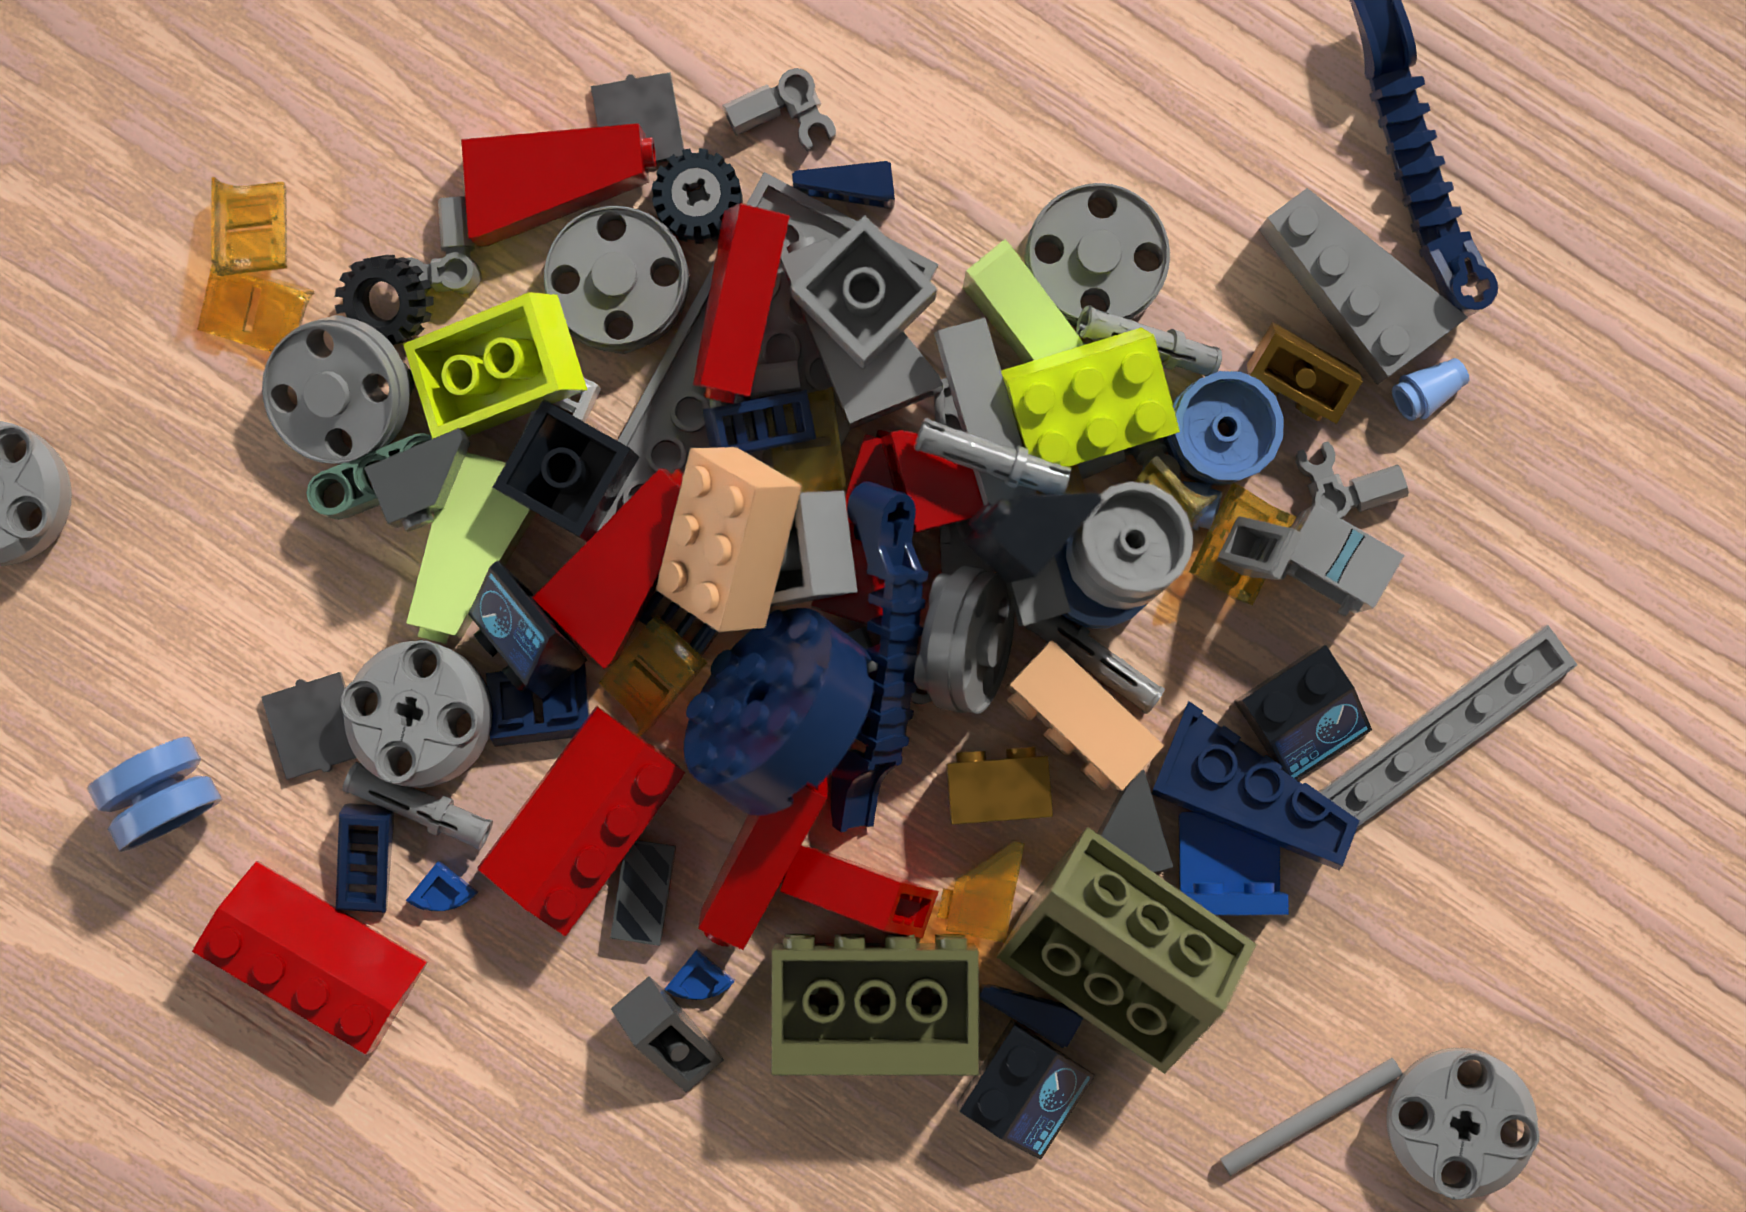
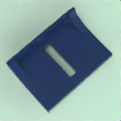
[486,663,590,747]

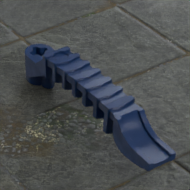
[1350,0,1498,316]
[831,482,928,832]

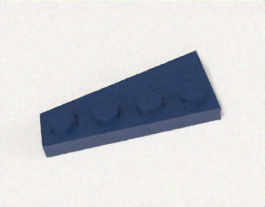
[1151,701,1360,871]

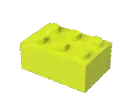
[403,292,587,439]
[1001,327,1180,467]

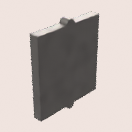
[591,72,684,169]
[261,672,357,780]

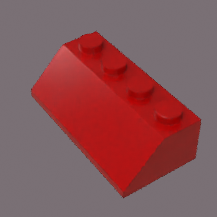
[477,706,686,937]
[192,861,428,1055]

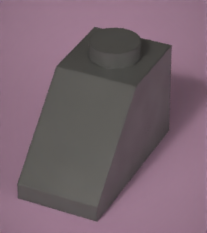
[365,428,470,532]
[1097,770,1173,873]
[611,976,724,1092]

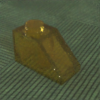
[937,840,1025,943]

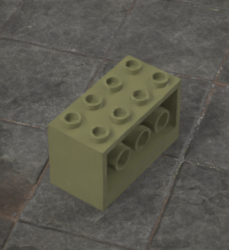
[997,827,1256,1074]
[772,934,979,1075]

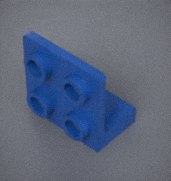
[1178,812,1289,915]

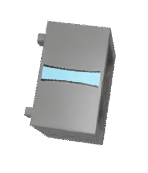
[1280,504,1405,616]

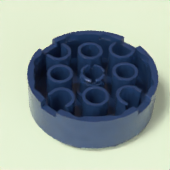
[684,608,874,816]

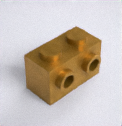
[1247,322,1363,424]
[946,747,1053,824]

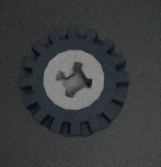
[652,148,742,244]

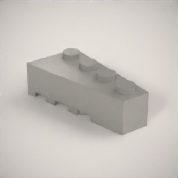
[1259,188,1468,385]

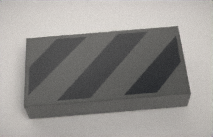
[610,840,676,946]

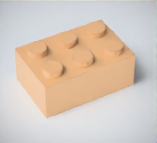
[656,447,802,632]
[1005,640,1164,791]

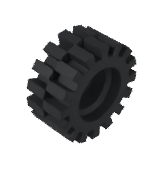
[334,255,434,345]

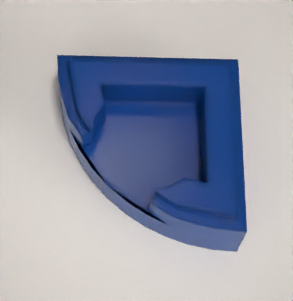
[406,861,478,911]
[664,949,735,1000]

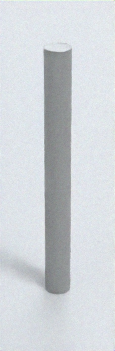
[1220,1058,1402,1176]

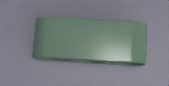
[306,433,432,520]

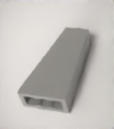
[781,236,943,430]

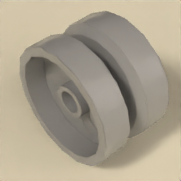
[1066,482,1193,610]

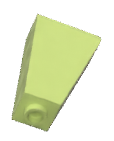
[963,239,1085,363]
[406,453,536,644]

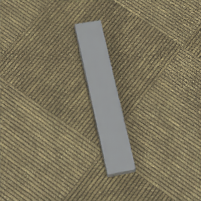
[934,317,1071,626]
[1318,625,1578,827]

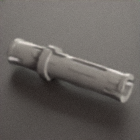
[1076,305,1222,377]
[914,418,1071,494]
[1025,615,1165,714]
[343,762,493,851]

